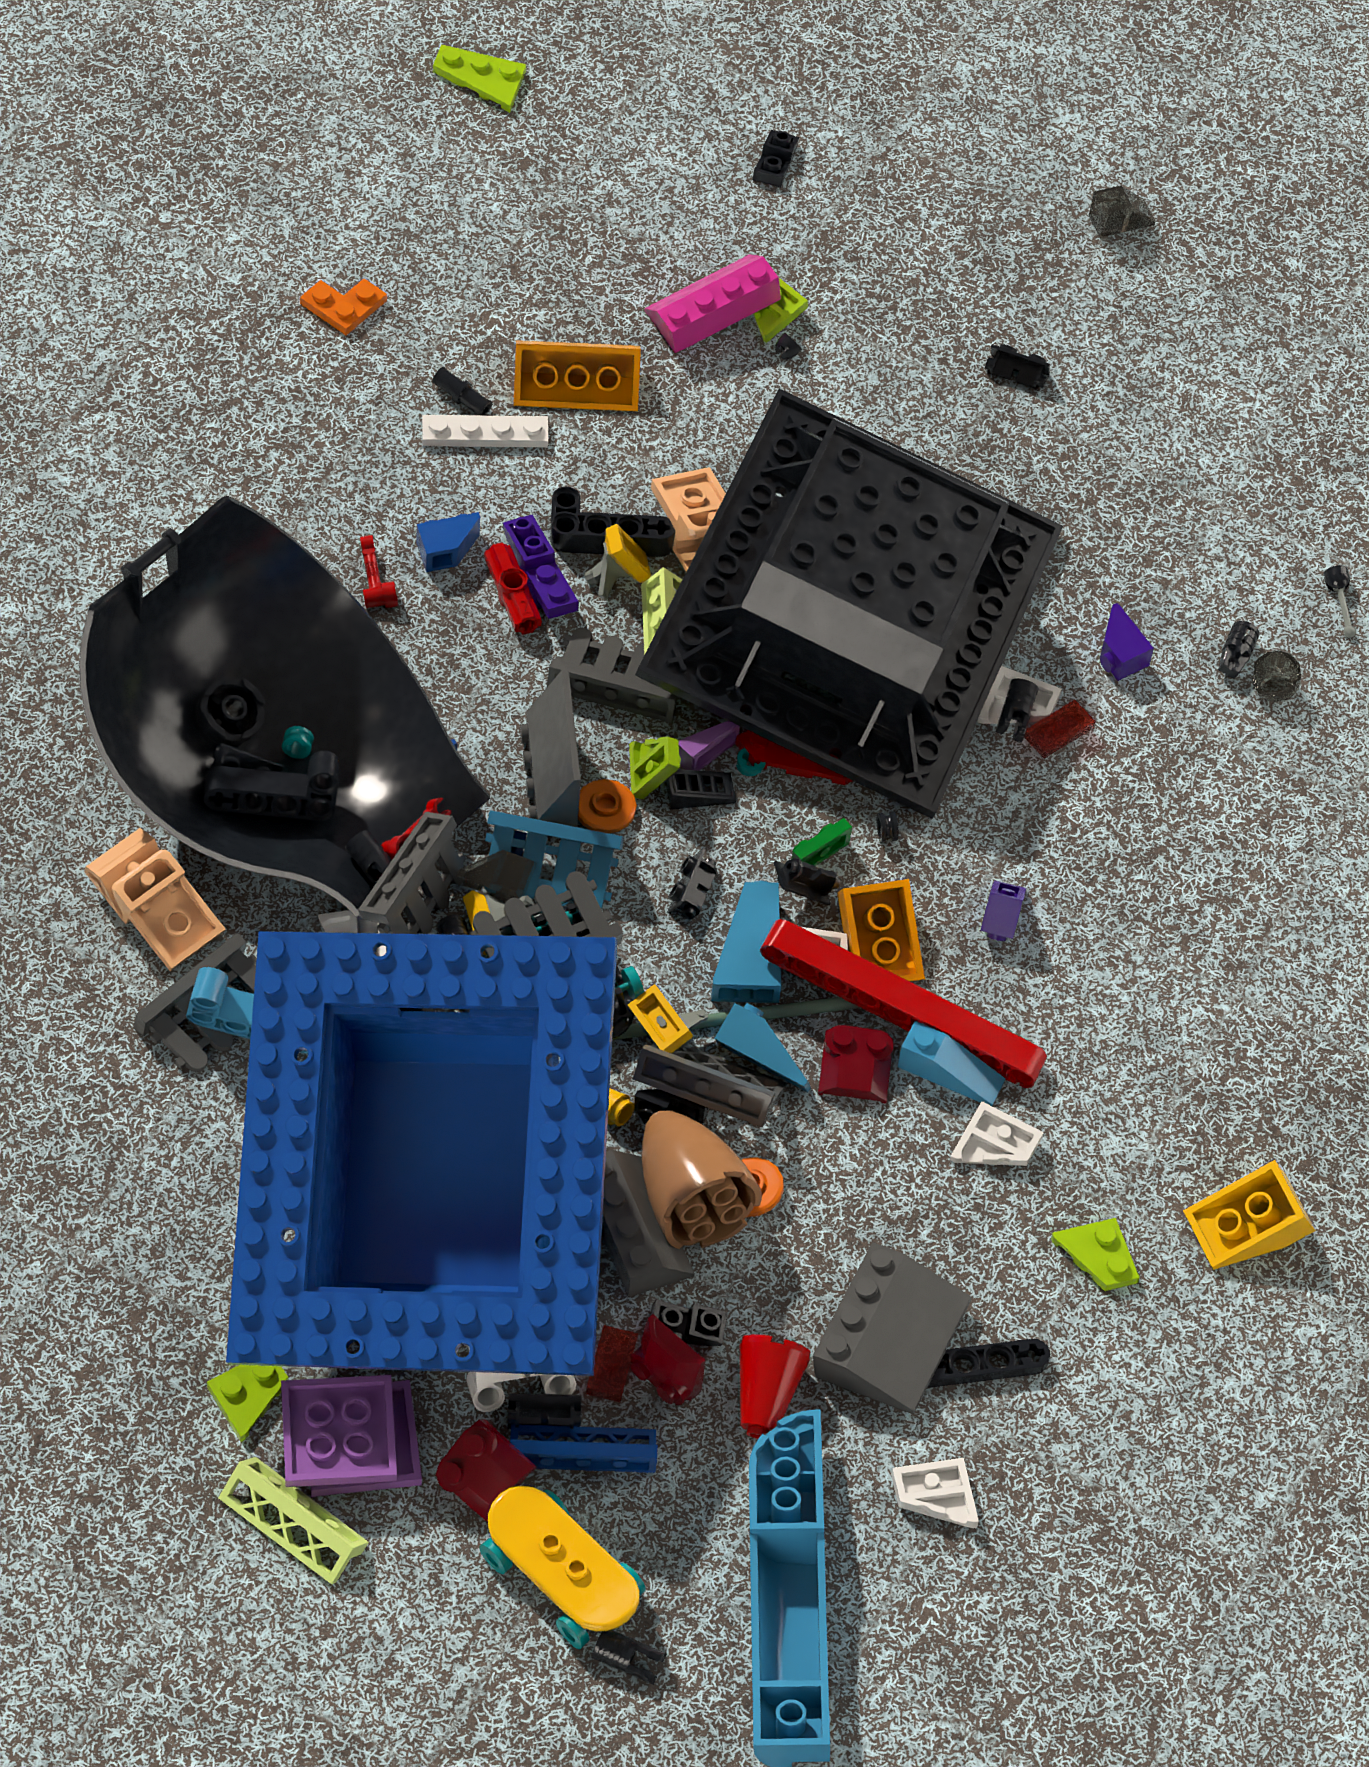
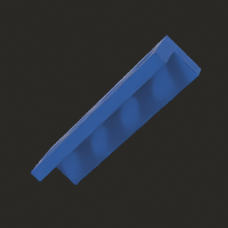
[510,1424,658,1473]

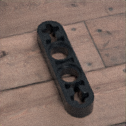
[928,1339,1050,1388]

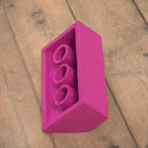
[644,254,781,353]

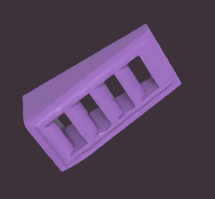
[678,721,740,771]

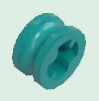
[282,726,314,758]
[736,748,766,776]

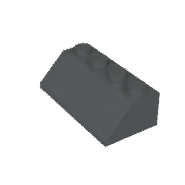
[602,1150,695,1297]

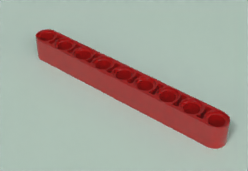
[760,919,1047,1088]

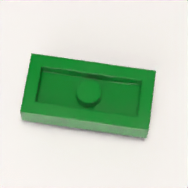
[791,818,852,866]

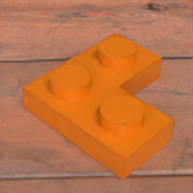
[300,278,387,335]

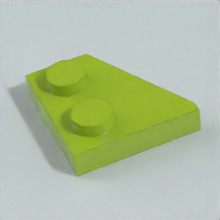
[753,278,808,343]
[629,736,681,799]
[1051,1218,1140,1291]
[207,1365,288,1442]

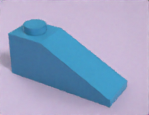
[714,1003,811,1093]
[897,1021,1005,1106]

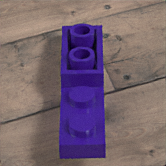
[502,515,579,619]

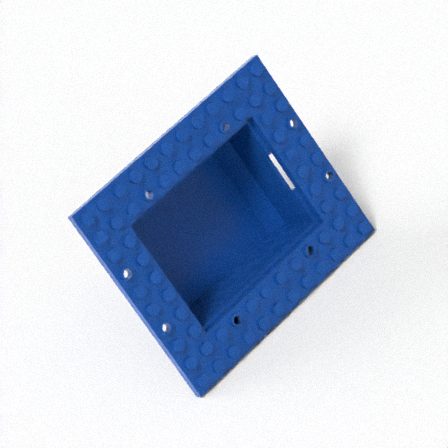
[226,931,617,1376]

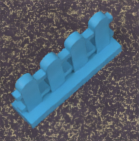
[478,810,624,909]

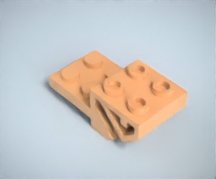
[651,467,726,572]
[84,828,226,971]

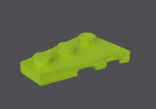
[433,44,526,113]

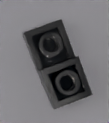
[752,130,800,188]
[633,1089,708,1125]
[650,1299,728,1346]

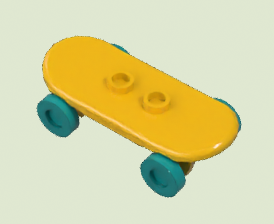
[479,1486,646,1649]

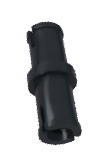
[432,367,493,416]

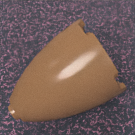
[642,1111,762,1249]

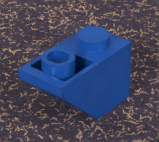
[416,512,480,572]

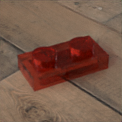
[1024,699,1096,759]
[586,1325,639,1403]

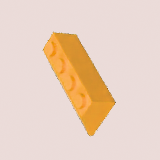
[513,340,641,411]

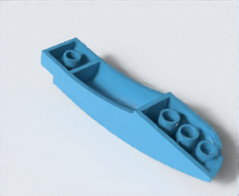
[749,1409,830,1767]

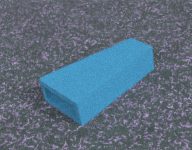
[711,880,782,1003]

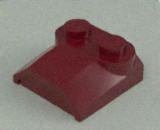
[818,1025,894,1104]
[630,1314,706,1405]
[435,1419,537,1522]

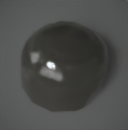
[1252,650,1301,703]

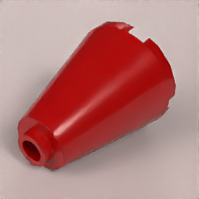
[739,1334,811,1439]

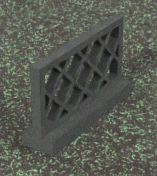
[633,1042,787,1128]

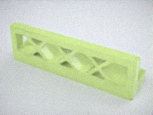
[641,567,682,655]
[218,1457,369,1584]

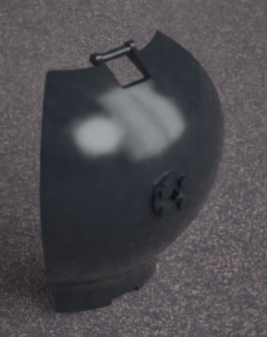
[79,496,490,917]

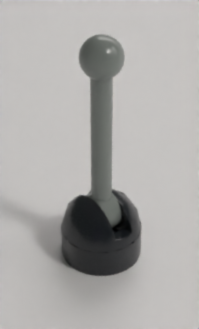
[1323,565,1356,638]

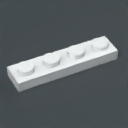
[422,415,548,448]

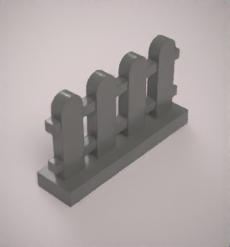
[547,628,680,723]
[358,812,467,934]
[470,871,623,958]
[134,932,257,1072]

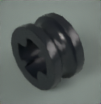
[876,811,899,842]

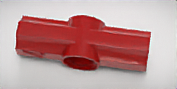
[484,542,542,635]

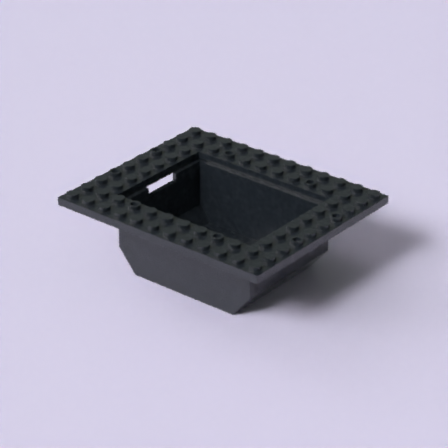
[635,388,1063,819]

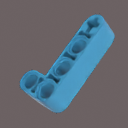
[186,967,308,1054]

